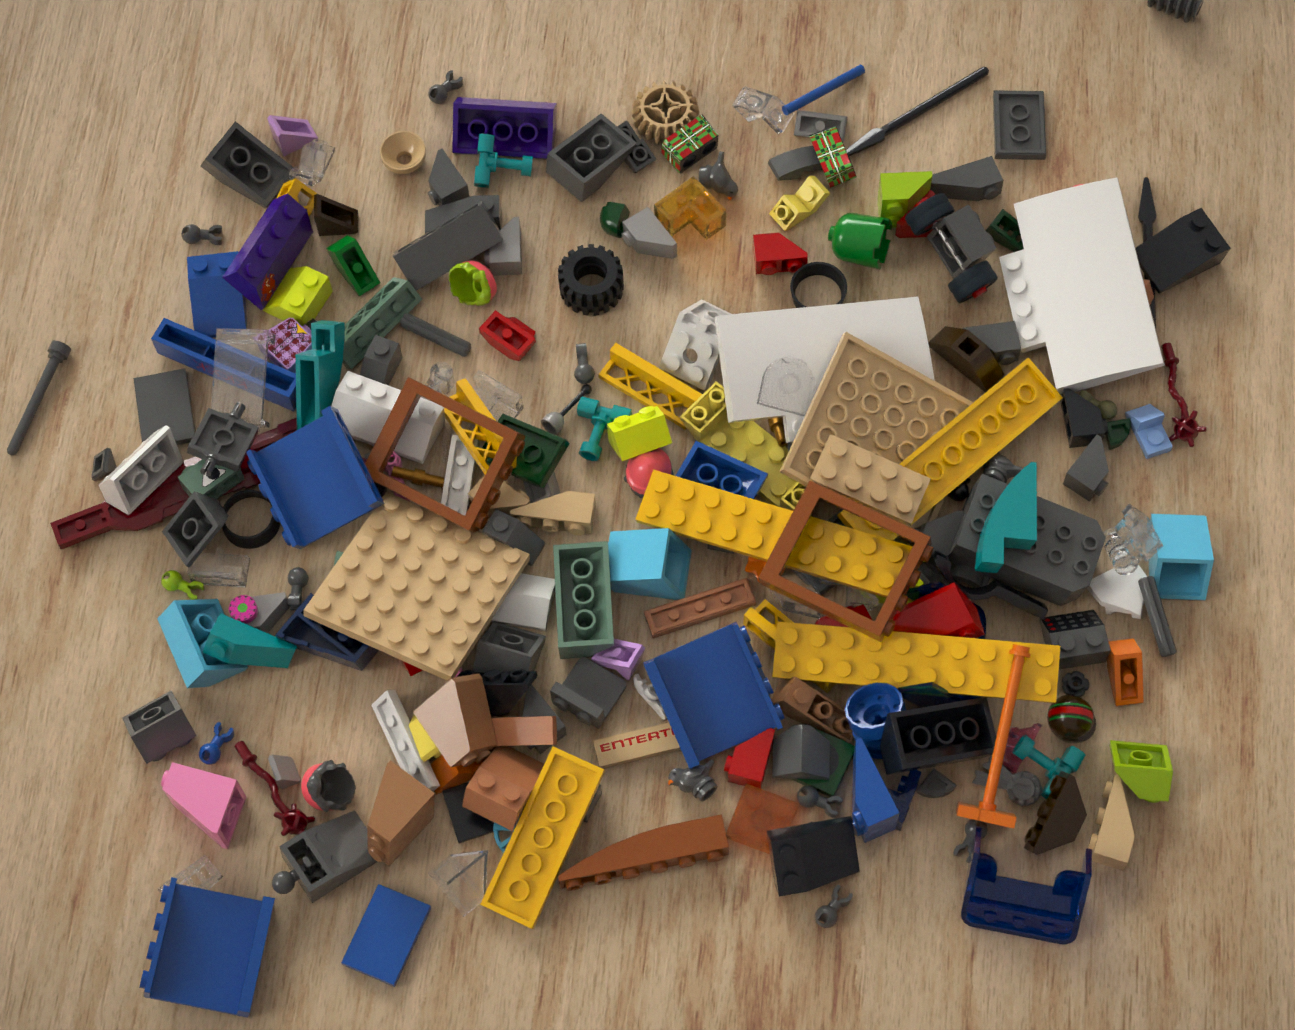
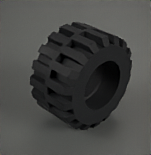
[558,244,624,316]

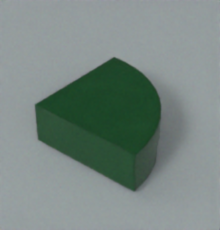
[1105,418,1131,450]

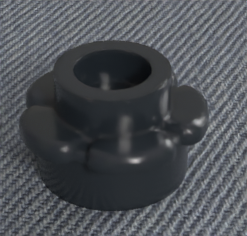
[1062,671,1090,697]

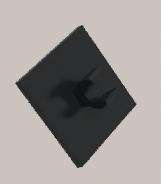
[442,782,494,843]

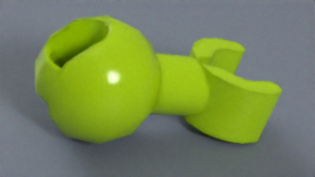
[161,570,205,600]

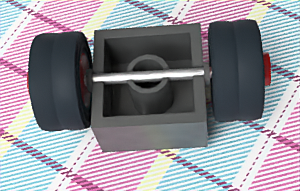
[905,193,998,303]

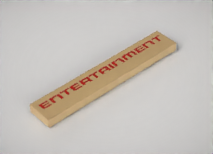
[593,722,681,769]

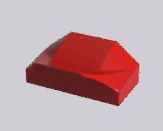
[479,310,536,361]

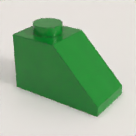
[326,235,381,296]

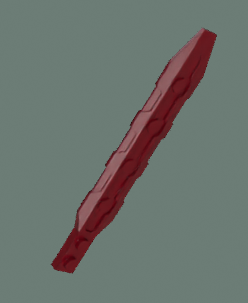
[50,418,297,550]

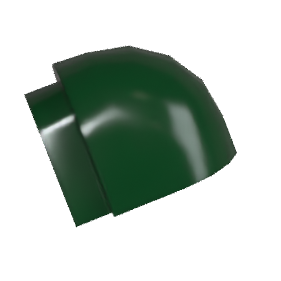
[600,202,630,238]

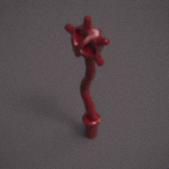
[1161,343,1207,447]
[234,741,315,836]

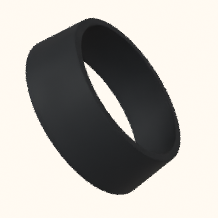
[790,262,847,308]
[222,490,281,549]

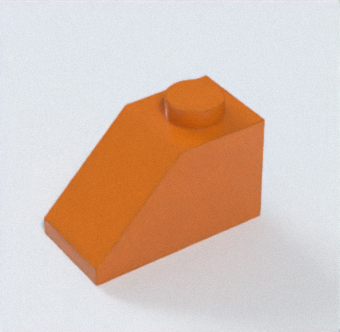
[1107,638,1144,706]

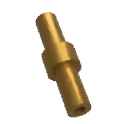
[768,417,788,447]
[391,466,445,488]

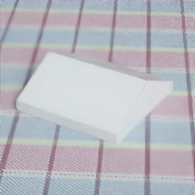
[492,573,555,631]

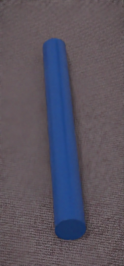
[782,64,865,115]

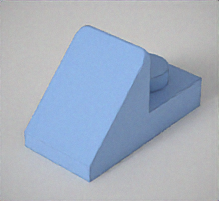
[1125,404,1173,459]

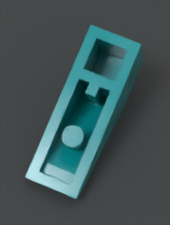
[202,613,297,668]

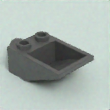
[272,810,378,903]

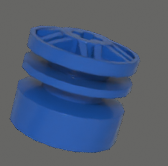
[845,683,906,759]

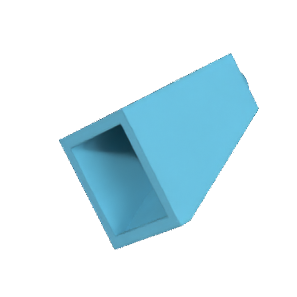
[1147,514,1214,600]
[608,528,692,600]

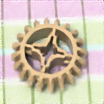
[632,80,699,144]

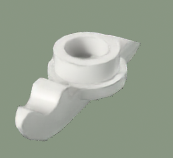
[633,674,667,720]

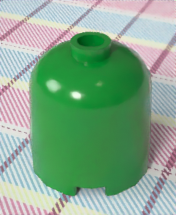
[828,213,892,270]

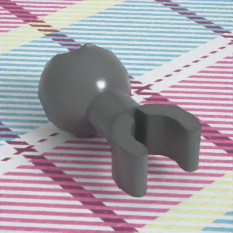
[428,70,463,104]
[181,224,222,245]
[574,343,595,384]
[287,567,309,610]
[797,786,843,818]
[953,819,988,863]
[815,885,853,928]

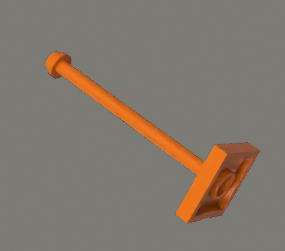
[956,644,1031,829]

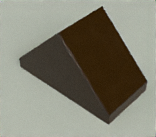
[314,194,358,236]

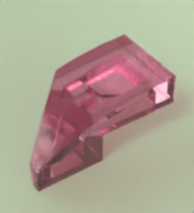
[1002,723,1042,774]

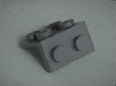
[550,657,627,729]

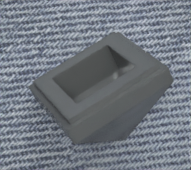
[91,448,117,481]

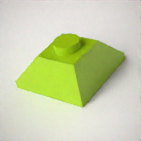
[1109,740,1173,803]

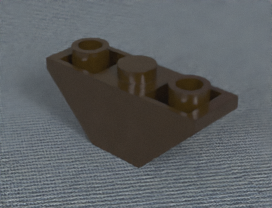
[928,326,1005,393]
[1024,771,1087,855]

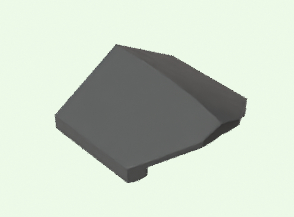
[772,724,830,780]

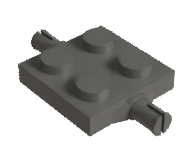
[187,402,259,476]

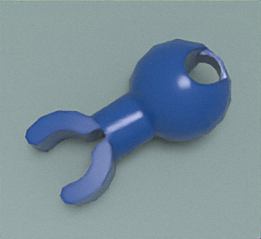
[199,722,234,765]

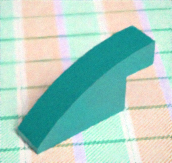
[295,320,345,430]
[975,462,1037,573]

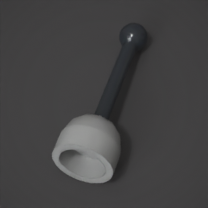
[541,384,592,435]

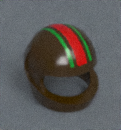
[1047,694,1096,743]

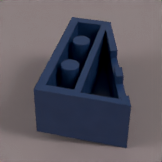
[275,593,379,671]

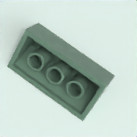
[553,541,614,659]

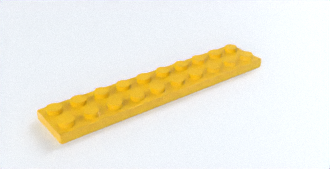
[837,357,1063,540]
[635,469,913,598]
[772,621,1061,703]

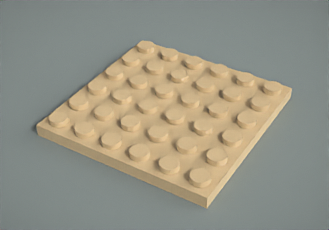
[780,332,974,542]
[303,492,530,681]

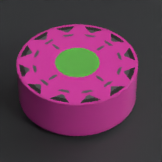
[229,595,258,624]

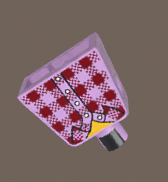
[256,318,317,373]

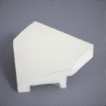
[1087,559,1147,619]

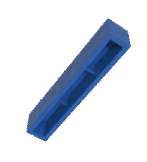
[151,318,296,412]

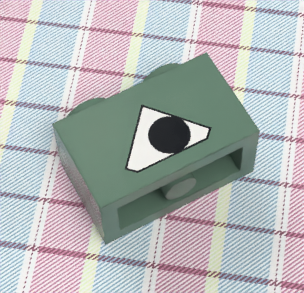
[178,459,244,499]

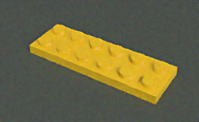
[480,746,606,929]

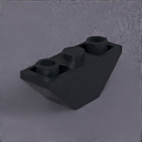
[457,669,538,715]

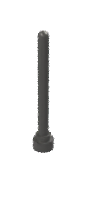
[7,340,71,455]

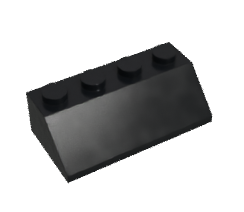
[880,697,996,775]

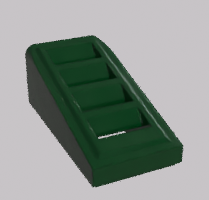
[985,209,1024,252]

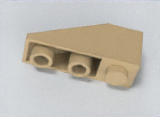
[510,491,596,536]
[1087,774,1135,871]

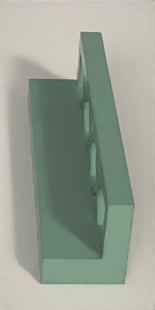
[342,277,422,369]

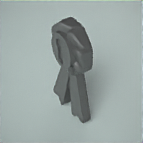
[972,756,1042,806]

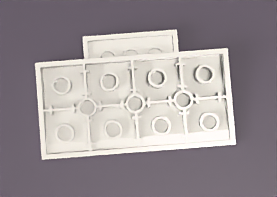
[999,177,1165,396]
[715,297,935,443]

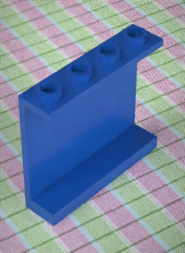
[246,406,385,549]
[643,622,785,769]
[139,877,275,1018]

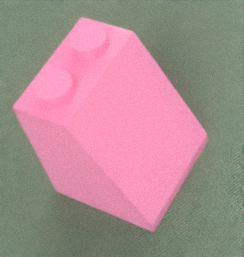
[161,762,246,849]

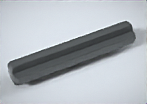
[400,313,471,357]
[1138,576,1177,657]

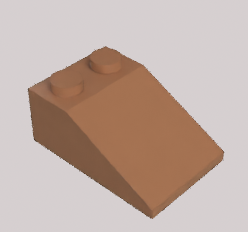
[462,746,544,831]

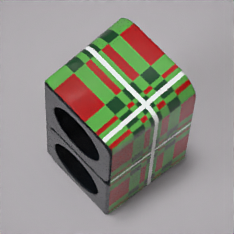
[661,114,719,174]
[809,126,857,188]

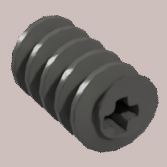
[1147,0,1204,23]

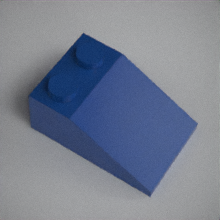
[187,251,247,338]
[675,441,768,499]
[852,738,899,843]

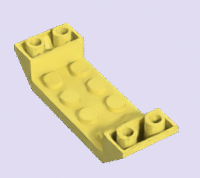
[680,381,806,511]

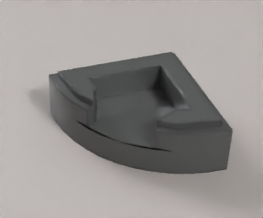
[917,768,957,798]

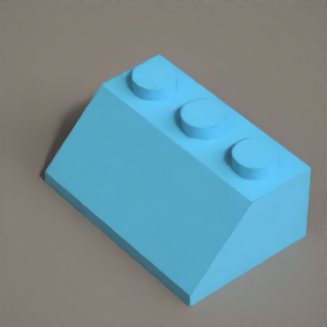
[157,599,248,688]

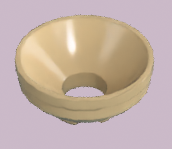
[380,131,426,174]

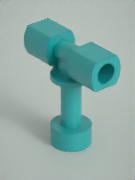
[474,134,533,188]
[577,396,633,461]
[1012,735,1086,799]

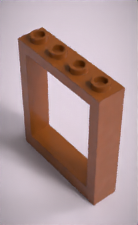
[365,377,526,532]
[758,481,934,642]

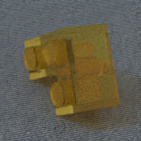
[654,176,726,240]

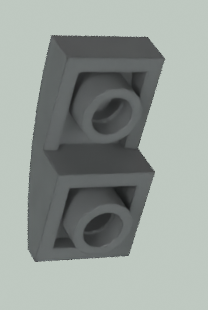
[617,121,656,173]
[768,146,823,181]

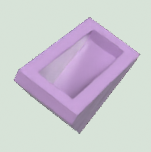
[267,115,318,156]

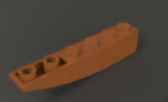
[558,814,729,891]

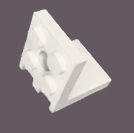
[659,299,731,390]

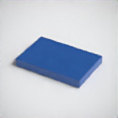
[341,884,431,987]

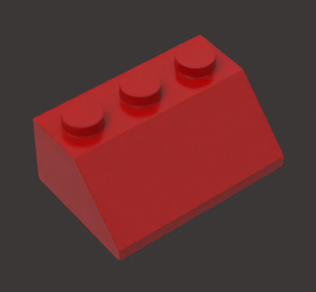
[893,582,985,638]

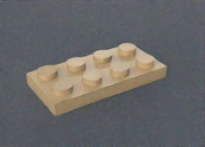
[809,434,931,527]

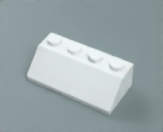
[331,371,445,464]

